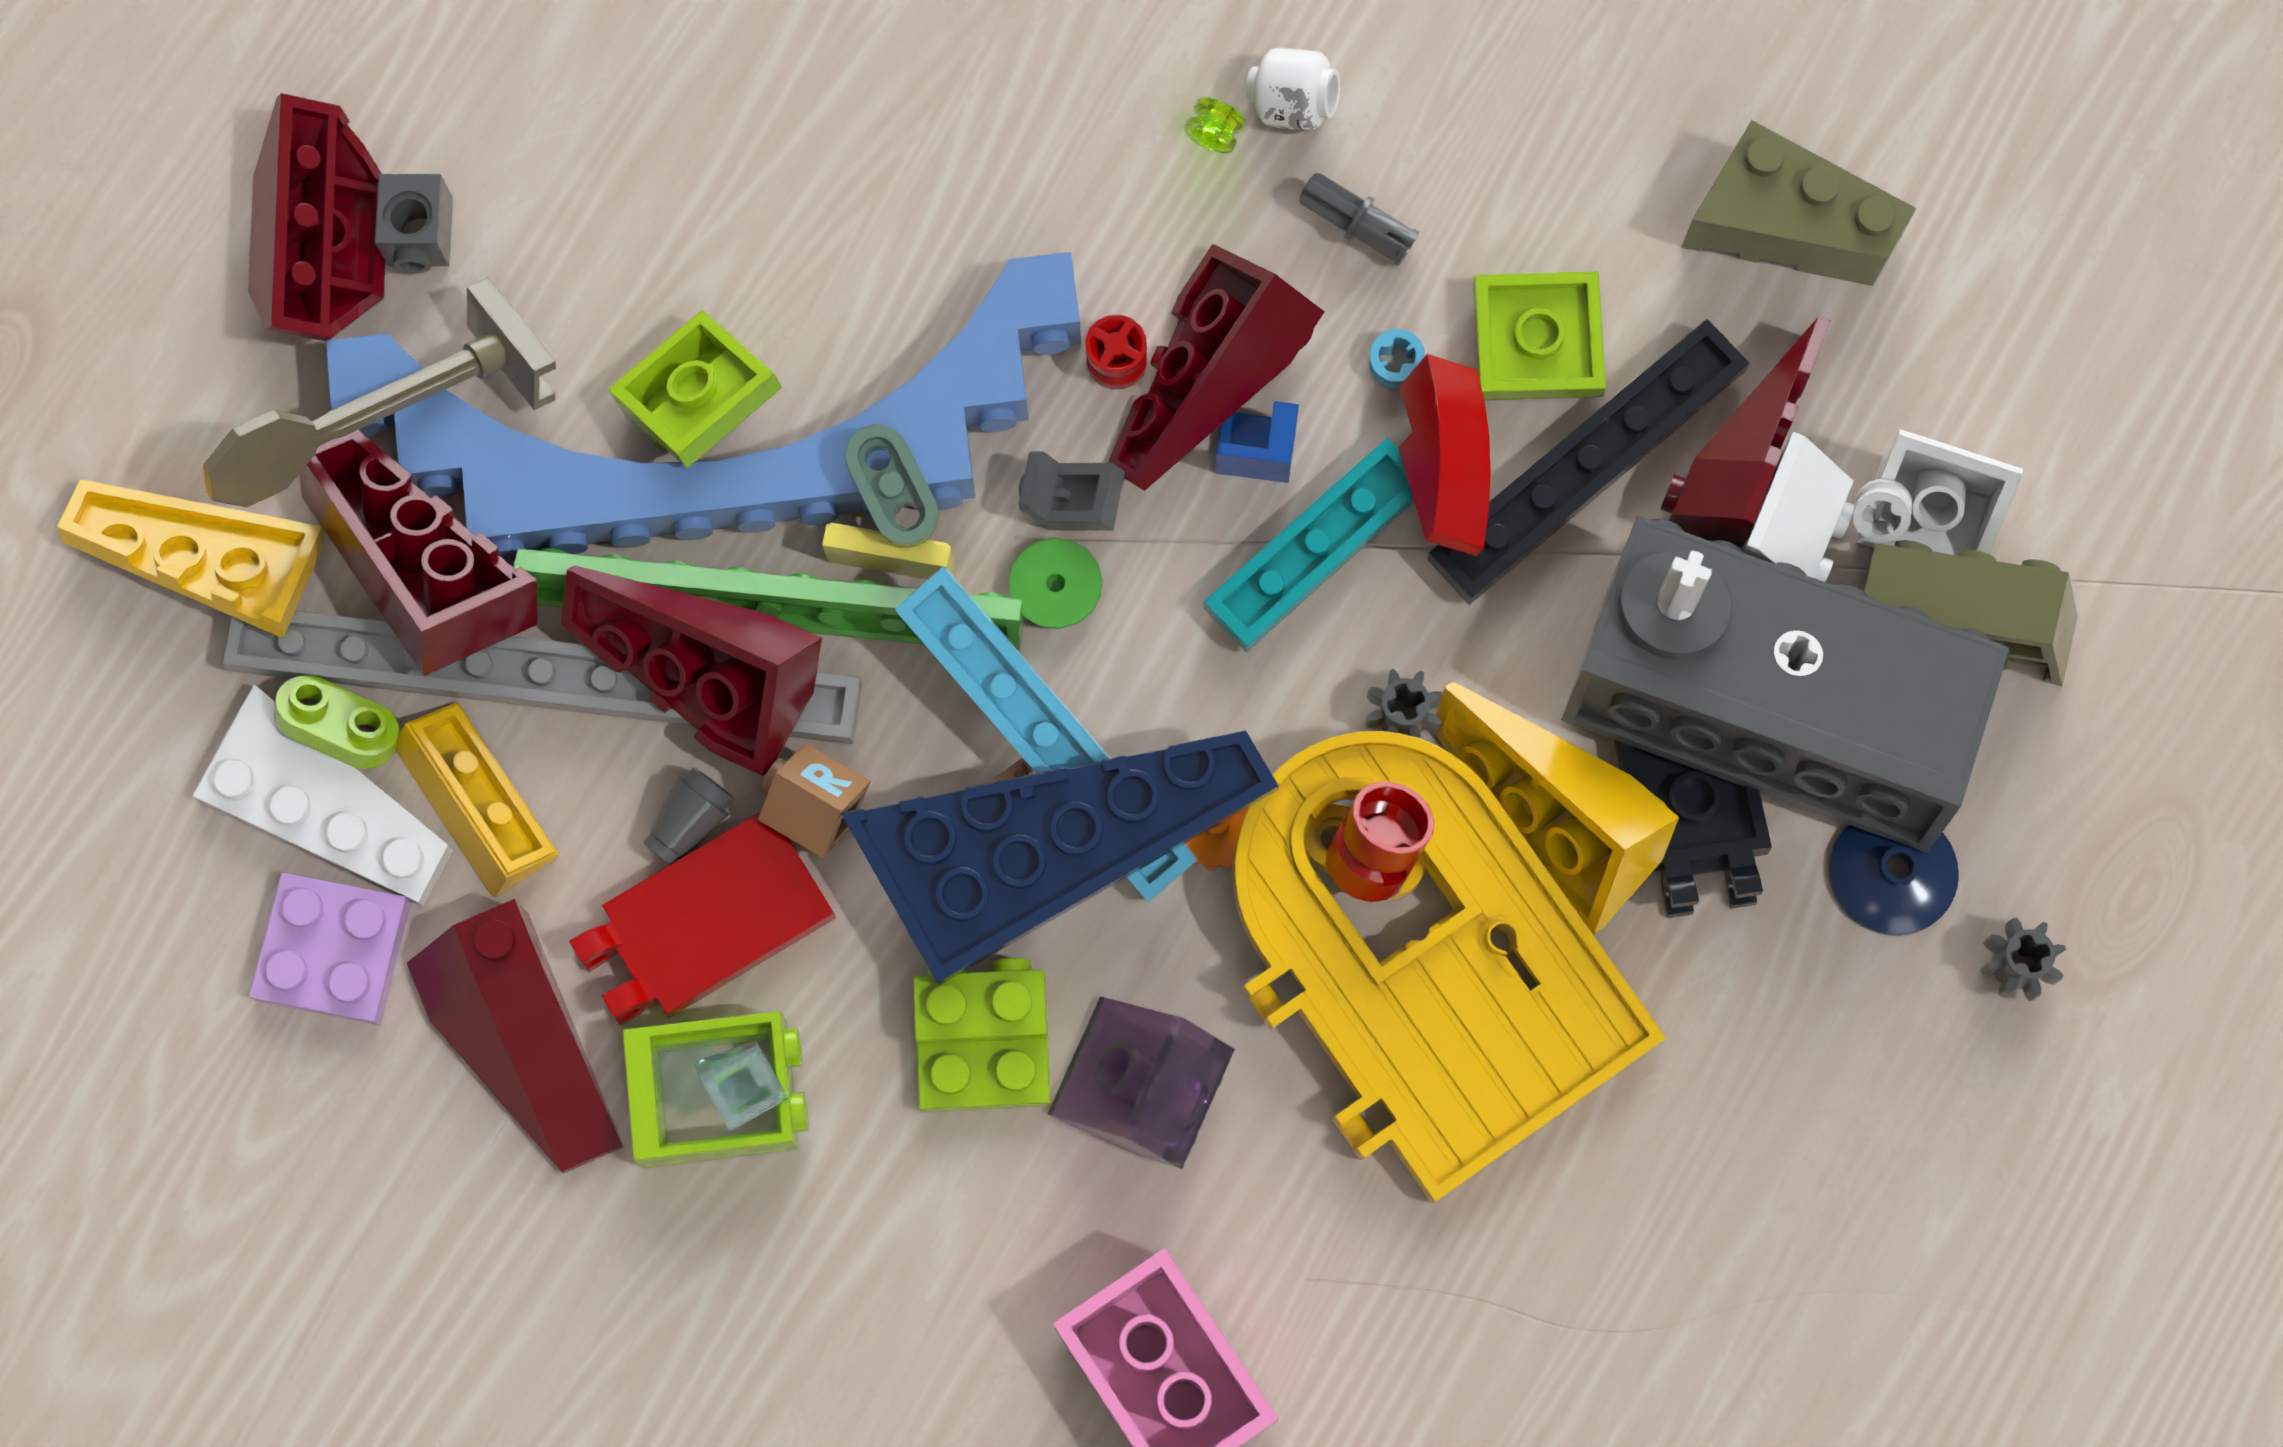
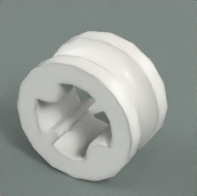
[1853,479,1912,543]

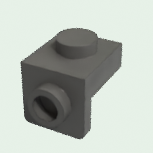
[1019,451,1125,531]

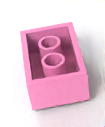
[1052,1248,1279,1447]

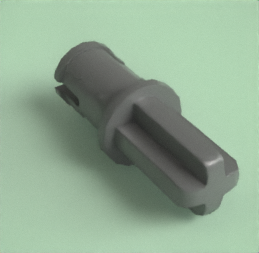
[1299,173,1419,266]

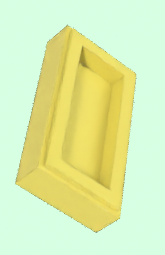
[822,523,955,580]

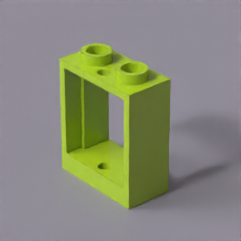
[623,1011,809,1168]

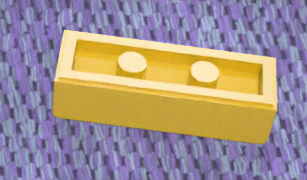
[396,702,559,897]

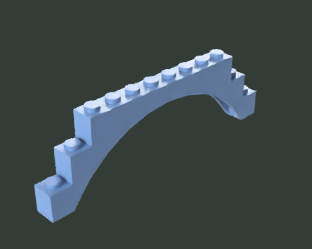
[326,252,1081,562]

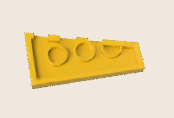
[57,479,325,638]

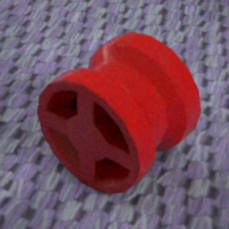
[1085,315,1147,390]

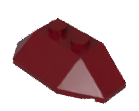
[248,93,386,341]

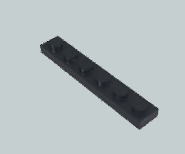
[1427,319,1750,605]

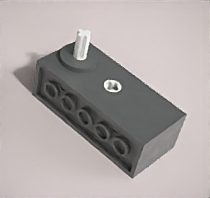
[1561,515,2009,853]

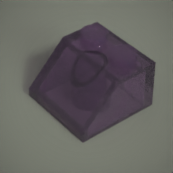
[1047,996,1235,1169]

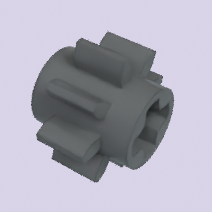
[1365,669,1443,738]
[1980,917,2066,1001]

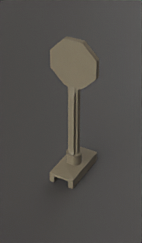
[203,278,556,508]

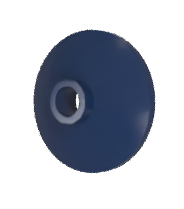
[1829,825,1959,936]

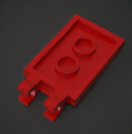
[569,811,836,1026]

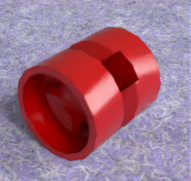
[1325,781,1434,902]

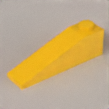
[1433,682,1679,934]

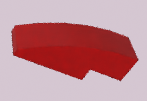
[1398,353,1491,556]

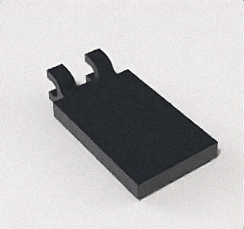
[1614,740,1772,918]

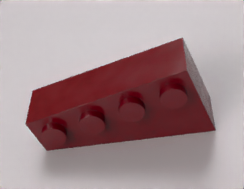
[299,430,537,676]

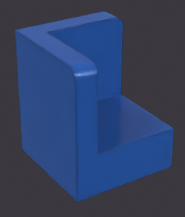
[1215,401,1299,483]

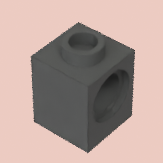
[375,174,453,273]

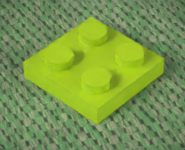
[1473,271,1606,400]

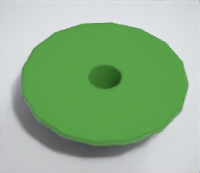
[1008,538,1103,629]

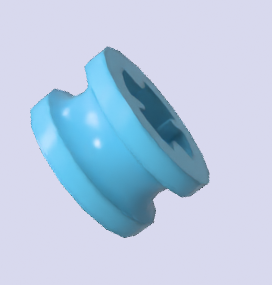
[1370,329,1425,390]

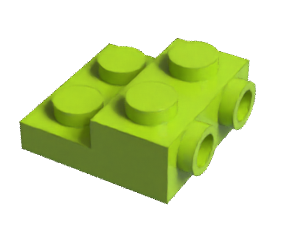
[608,309,782,468]
[913,958,1051,1113]

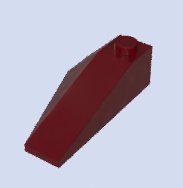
[1660,316,1831,548]
[561,565,822,776]
[407,899,624,1174]

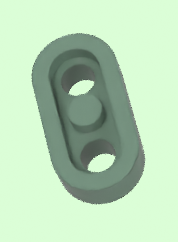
[845,424,939,548]

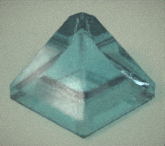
[694,1041,788,1131]

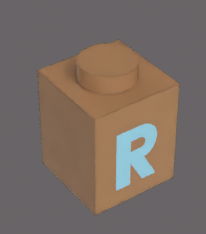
[758,743,871,858]

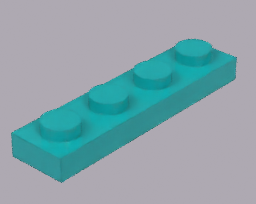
[1204,437,1414,653]

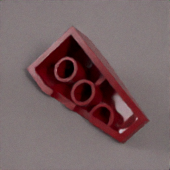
[1108,244,1325,491]

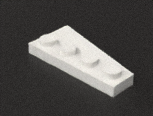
[193,684,453,907]

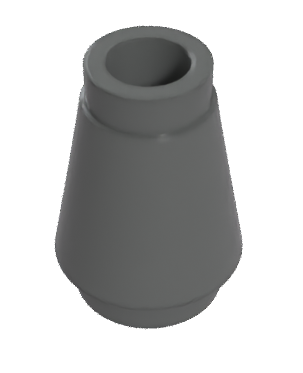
[643,767,734,864]

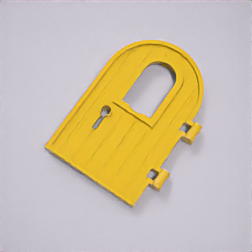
[1232,731,1666,1203]

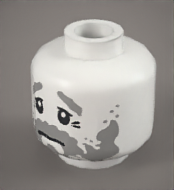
[1246,47,1341,131]

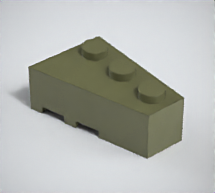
[1681,120,1917,286]
[1864,540,2078,686]

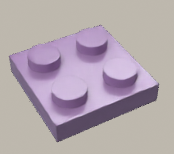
[249,872,411,1026]

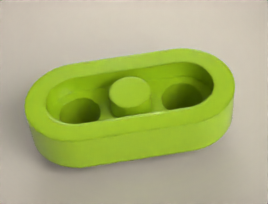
[274,675,399,769]

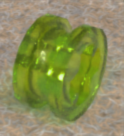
[1184,97,1246,153]

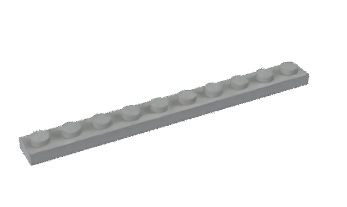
[222,611,862,744]

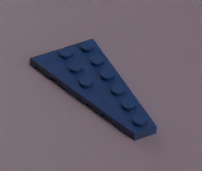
[841,730,1279,985]

